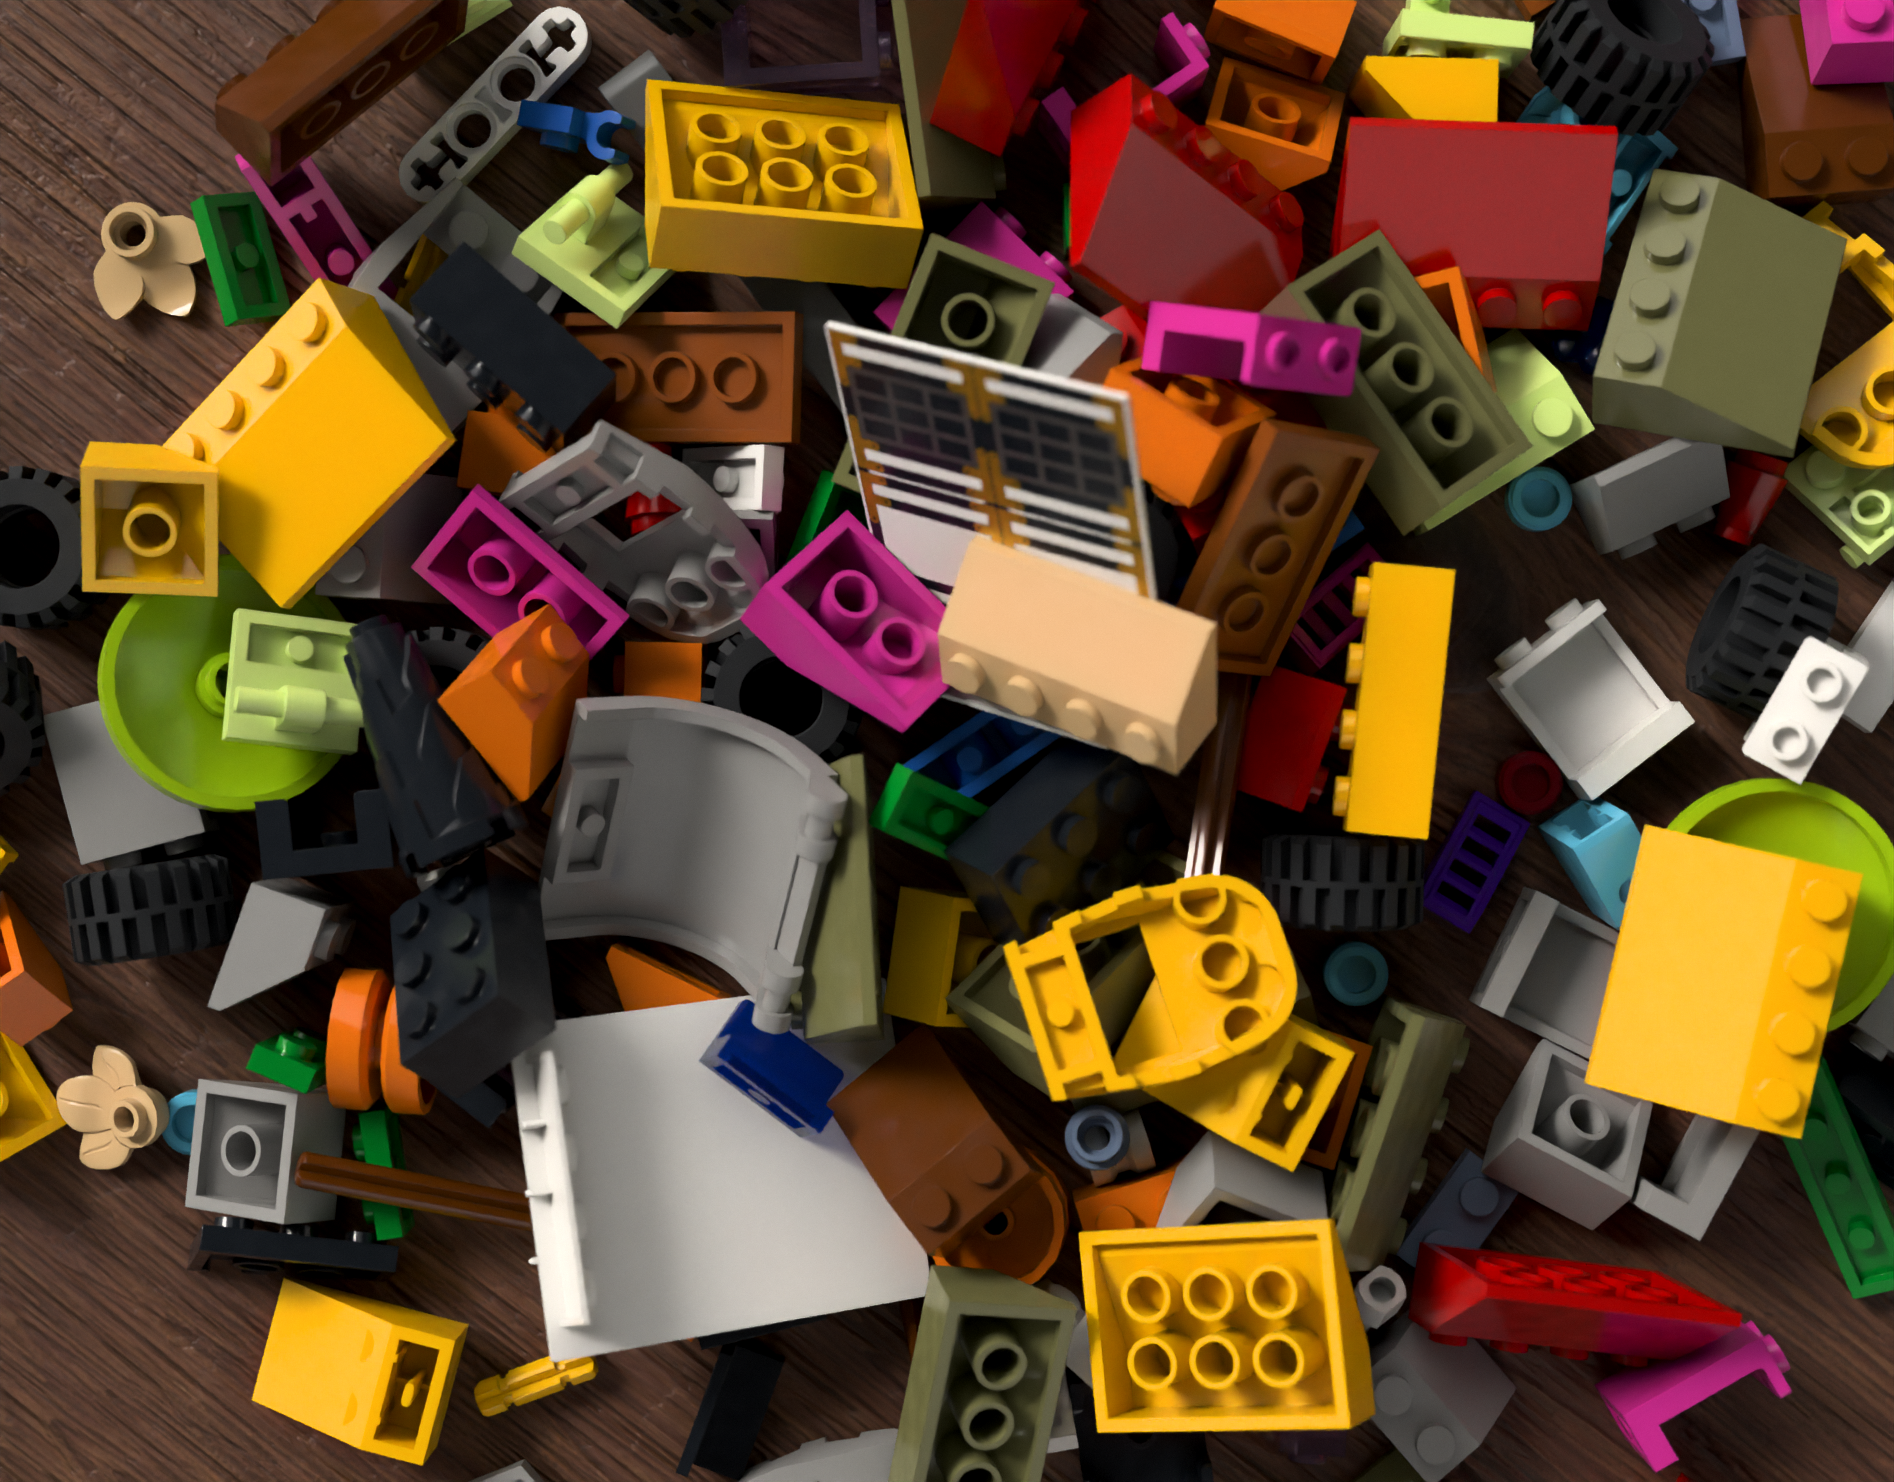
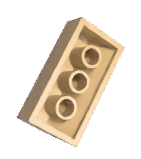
[938,535,1217,775]

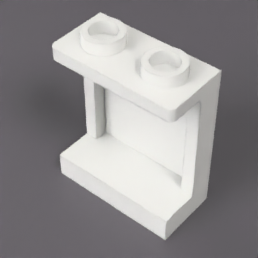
[1487,598,1695,801]
[1742,637,1869,785]

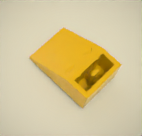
[1112,975,1355,1172]
[252,1276,469,1466]

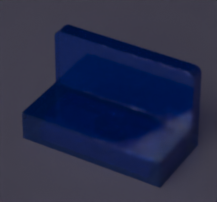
[699,1000,844,1137]

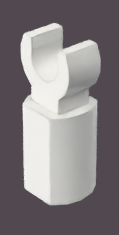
[1354,1265,1406,1334]

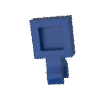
[517,100,636,165]

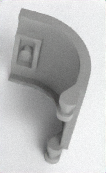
[539,696,848,1034]

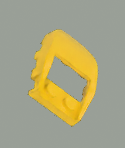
[1799,200,1894,469]
[1003,874,1297,1102]

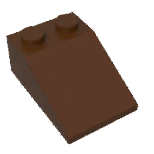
[1737,14,1894,209]
[826,1023,1046,1258]

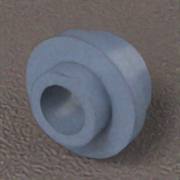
[1065,1105,1130,1171]

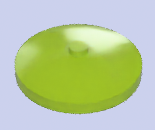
[97,554,346,813]
[1666,777,1894,1033]

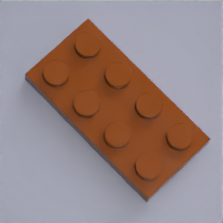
[554,311,804,445]
[1176,418,1380,677]

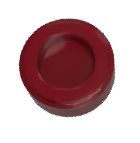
[1495,751,1563,815]

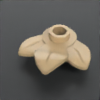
[93,202,206,321]
[56,1045,170,1170]

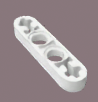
[398,6,592,206]

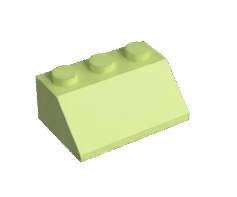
[1413,328,1595,536]

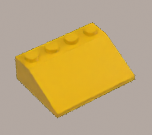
[645,79,924,289]
[162,278,456,609]
[1332,562,1455,839]
[1584,825,1863,1139]
[1078,1219,1376,1433]

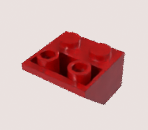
[1237,666,1352,813]

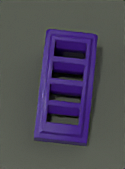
[1423,790,1531,934]

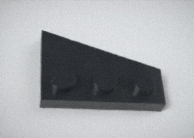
[187,1216,399,1282]

